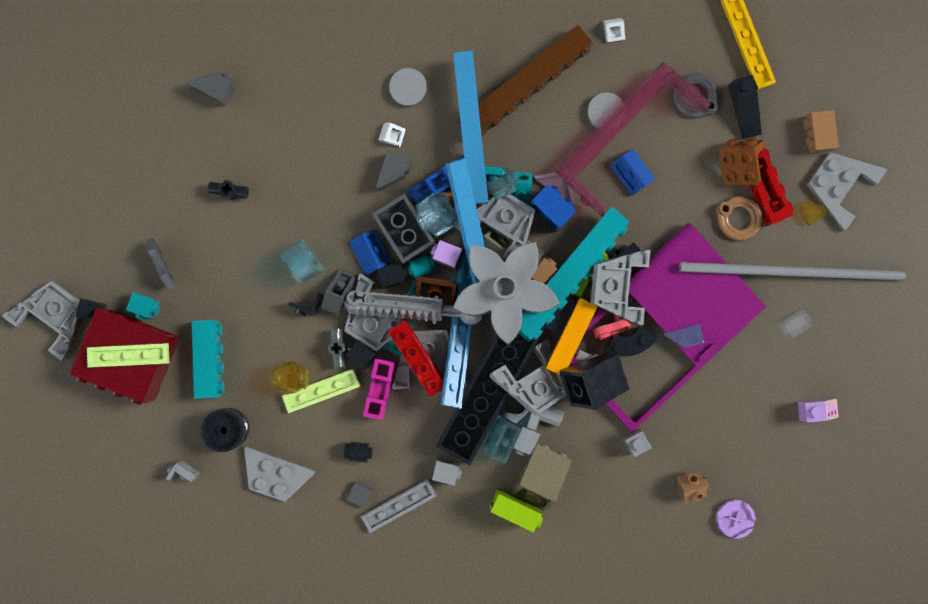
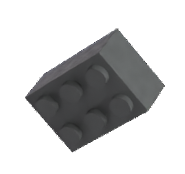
[372,193,435,265]

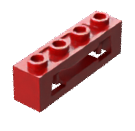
[749,148,794,226]
[388,318,444,397]

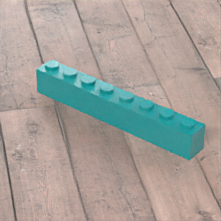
[519,207,630,342]

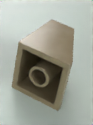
[511,444,572,511]

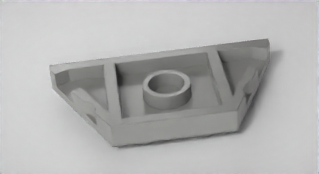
[244,446,316,502]

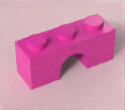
[363,358,396,420]

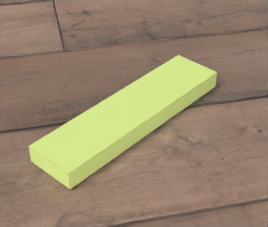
[87,343,169,367]
[281,369,360,413]

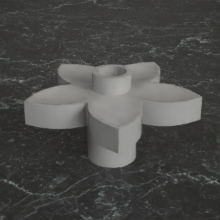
[453,242,560,345]

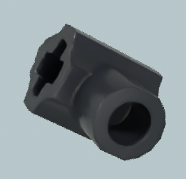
[208,180,249,200]

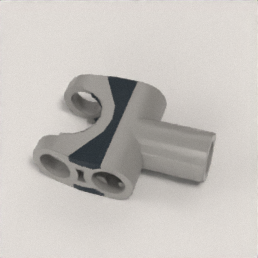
[503,406,564,430]

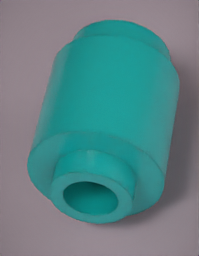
[406,255,436,279]

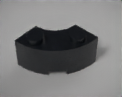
[603,327,659,356]

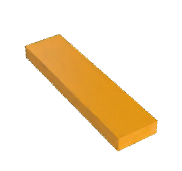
[545,298,598,375]

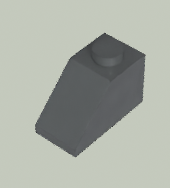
[187,73,236,106]
[376,150,413,191]
[321,269,357,315]

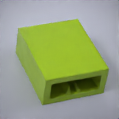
[489,488,543,533]

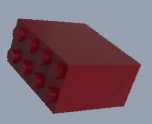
[70,308,180,405]

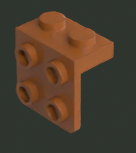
[718,138,765,185]

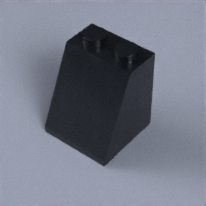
[559,353,630,410]

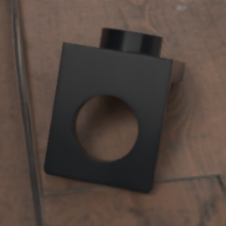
[288,293,323,316]

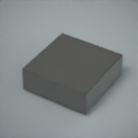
[347,482,373,508]

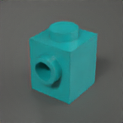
[126,292,160,321]

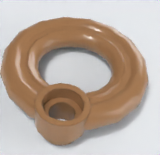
[716,196,763,241]

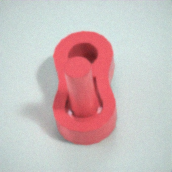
[593,314,632,341]

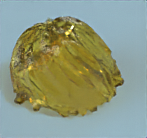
[269,361,310,395]

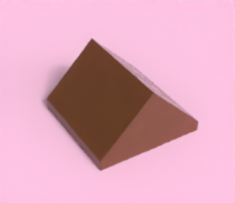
[416,276,457,305]

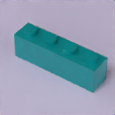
[192,320,225,399]

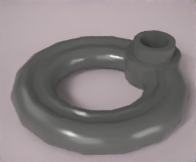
[673,73,718,118]

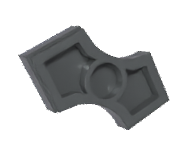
[146,238,175,290]

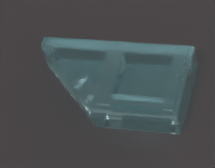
[664,324,704,348]

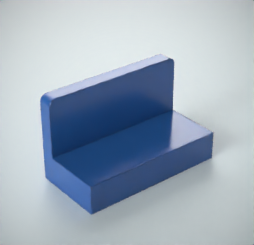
[610,149,655,196]
[350,230,392,276]

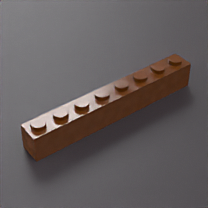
[459,25,593,137]

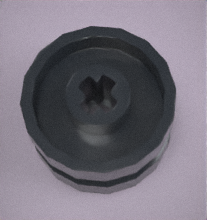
[201,408,250,452]

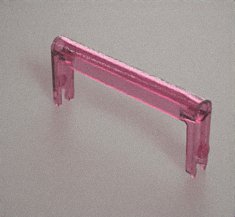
[555,62,711,217]

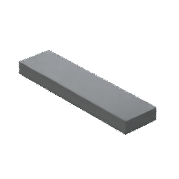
[360,479,437,534]

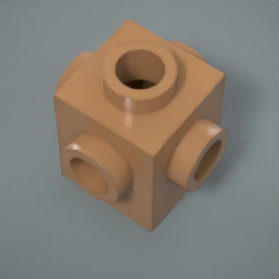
[677,471,709,503]

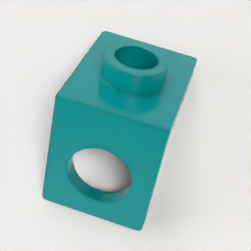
[511,171,532,205]

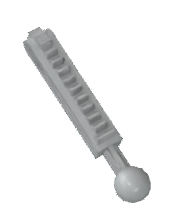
[344,291,483,325]

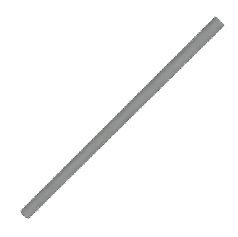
[679,262,906,281]

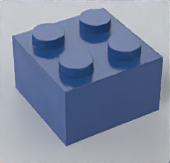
[529,184,576,232]

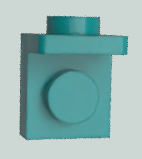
[485,166,504,181]

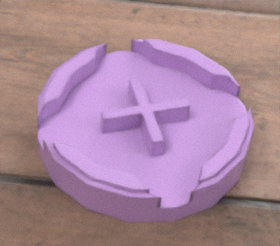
[716,499,756,539]

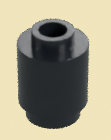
[344,442,373,463]

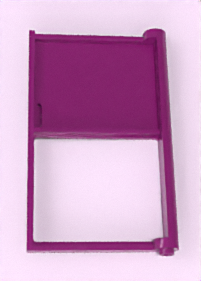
[553,223,766,432]

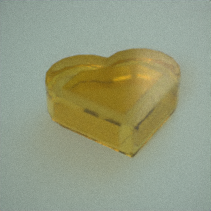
[800,201,827,225]

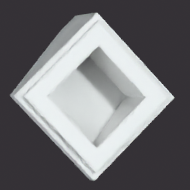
[603,18,625,43]
[379,122,406,147]

